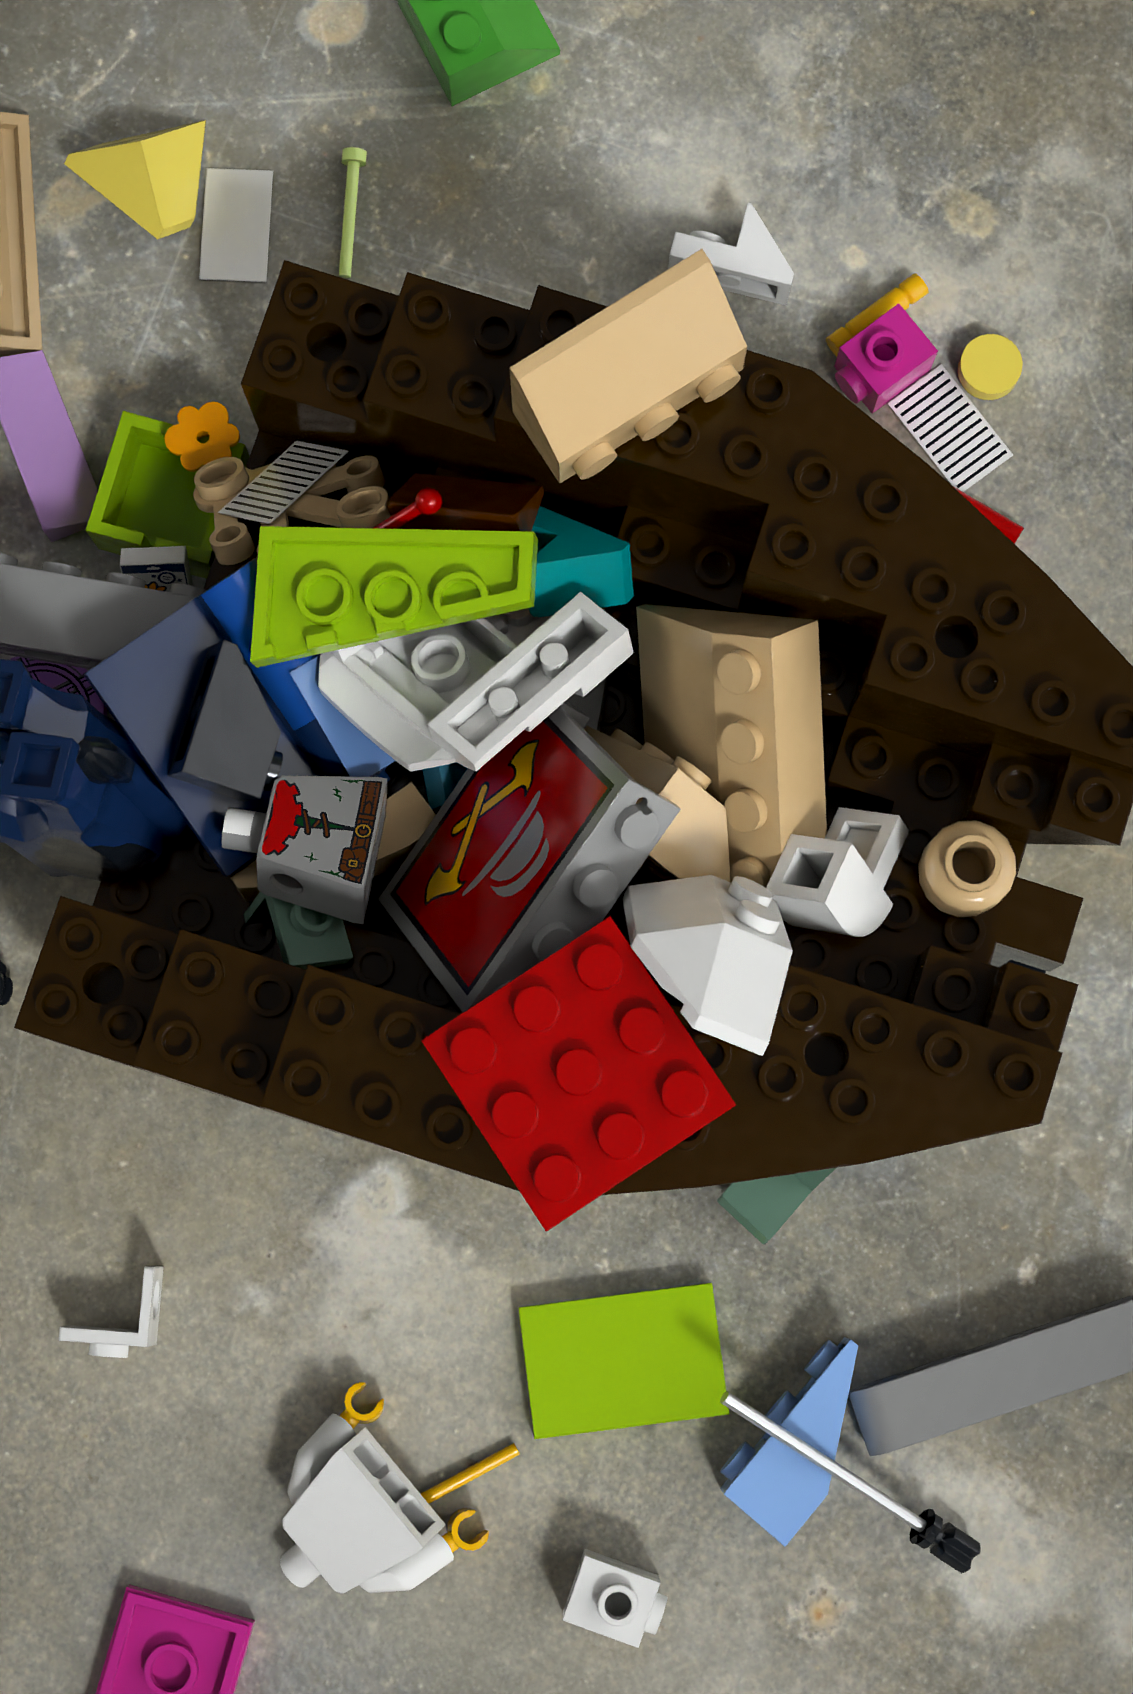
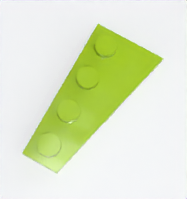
[250,526,538,668]

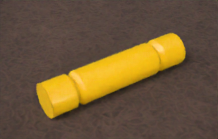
[826,273,929,356]

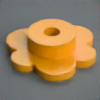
[164,402,240,472]

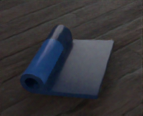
[83,558,392,877]

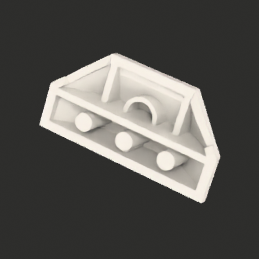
[622,875,793,1056]

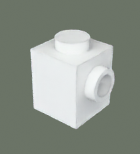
[563,1549,668,1648]

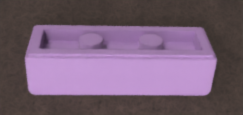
[0,350,98,542]

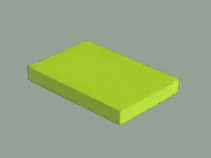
[519,1283,729,1439]

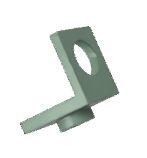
[243,891,353,969]
[717,1168,836,1244]

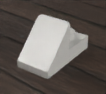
[668,203,794,306]

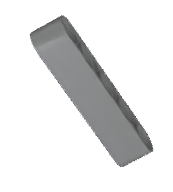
[849,1295,1133,1456]

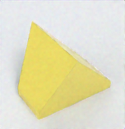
[64,120,206,240]

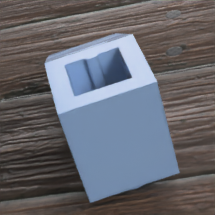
[720,1337,858,1547]

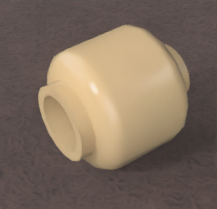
[918,820,1016,917]

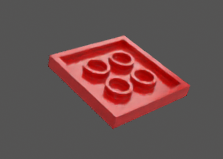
[421,916,736,1232]

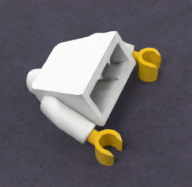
[280,1382,489,1594]

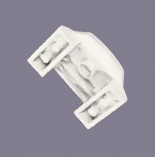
[318,592,634,772]

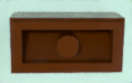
[387,473,544,531]

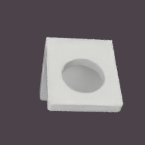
[59,1266,164,1358]

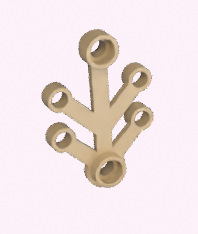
[193,455,390,565]

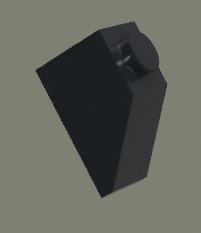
[167,640,283,802]

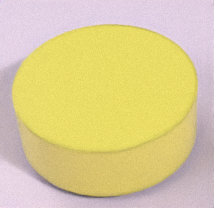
[958,334,1023,400]

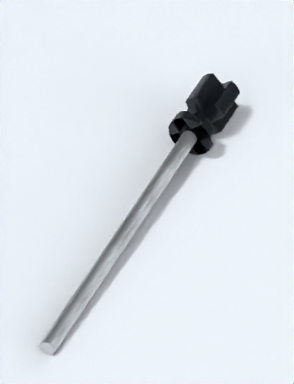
[720,1391,981,1574]

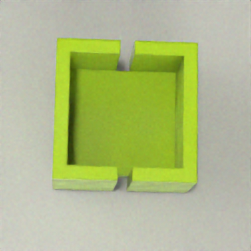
[86,411,250,579]

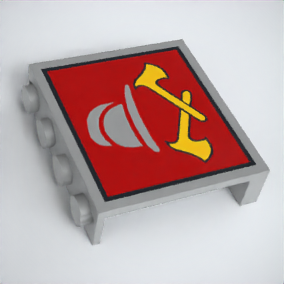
[378,701,681,1013]

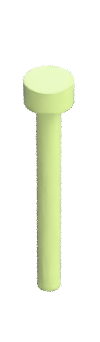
[339,147,367,278]

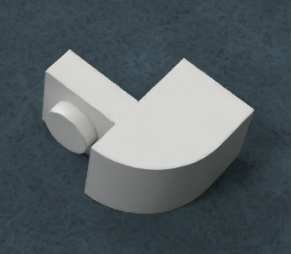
[766,807,909,937]

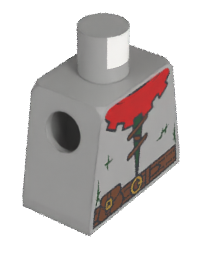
[222,776,387,924]

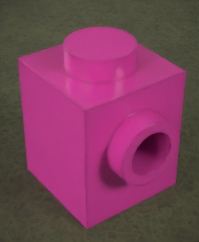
[834,303,938,414]

